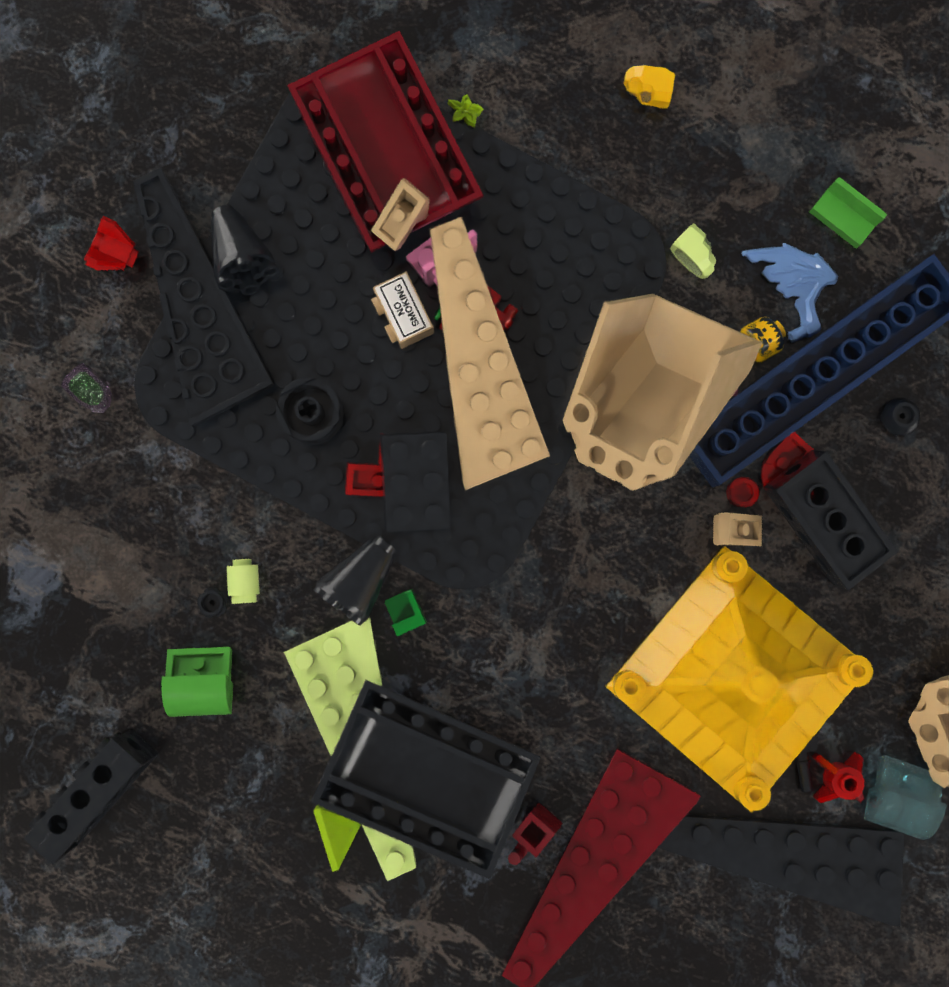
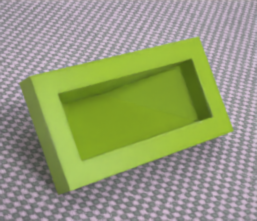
[313,805,361,872]

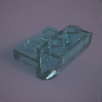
[864,755,947,840]

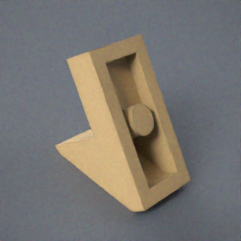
[371,178,429,251]
[713,513,762,546]

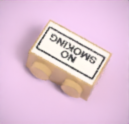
[371,271,434,349]

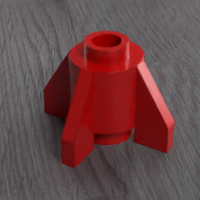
[84,216,139,271]
[811,752,865,803]

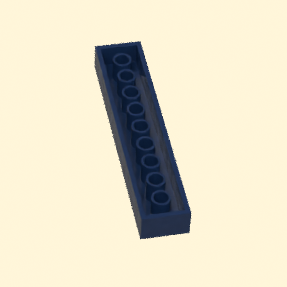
[689,254,949,487]

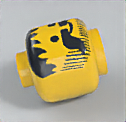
[740,317,786,362]

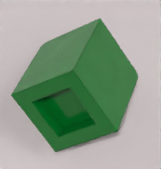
[385,589,427,636]

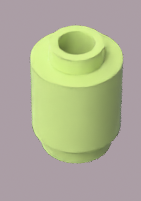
[227,559,260,604]

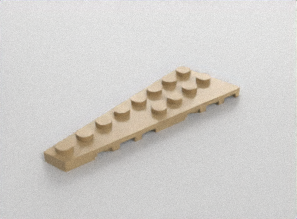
[430,217,550,490]

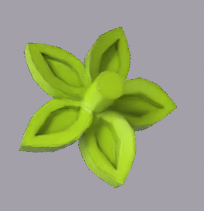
[448,94,483,127]

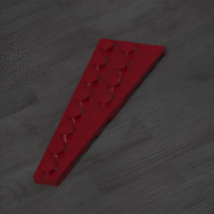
[502,749,701,987]

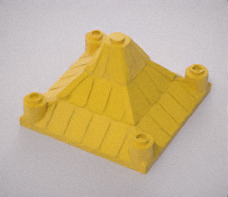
[605,546,873,813]

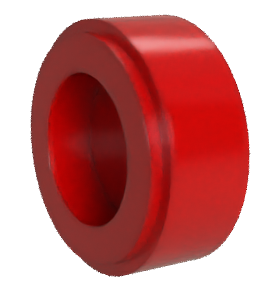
[726,477,759,508]

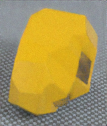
[623,65,675,108]

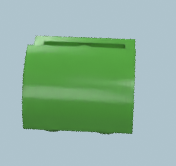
[162,647,233,717]

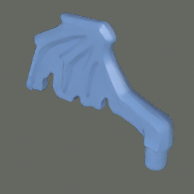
[742,243,838,343]

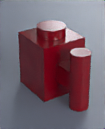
[508,803,563,865]

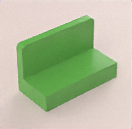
[809,177,887,249]

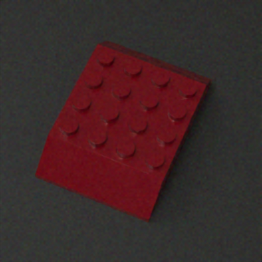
[287,31,484,252]

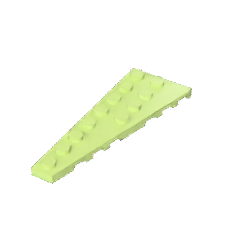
[284,617,417,881]

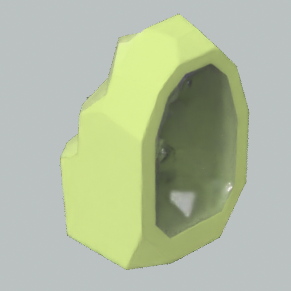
[670,223,716,279]

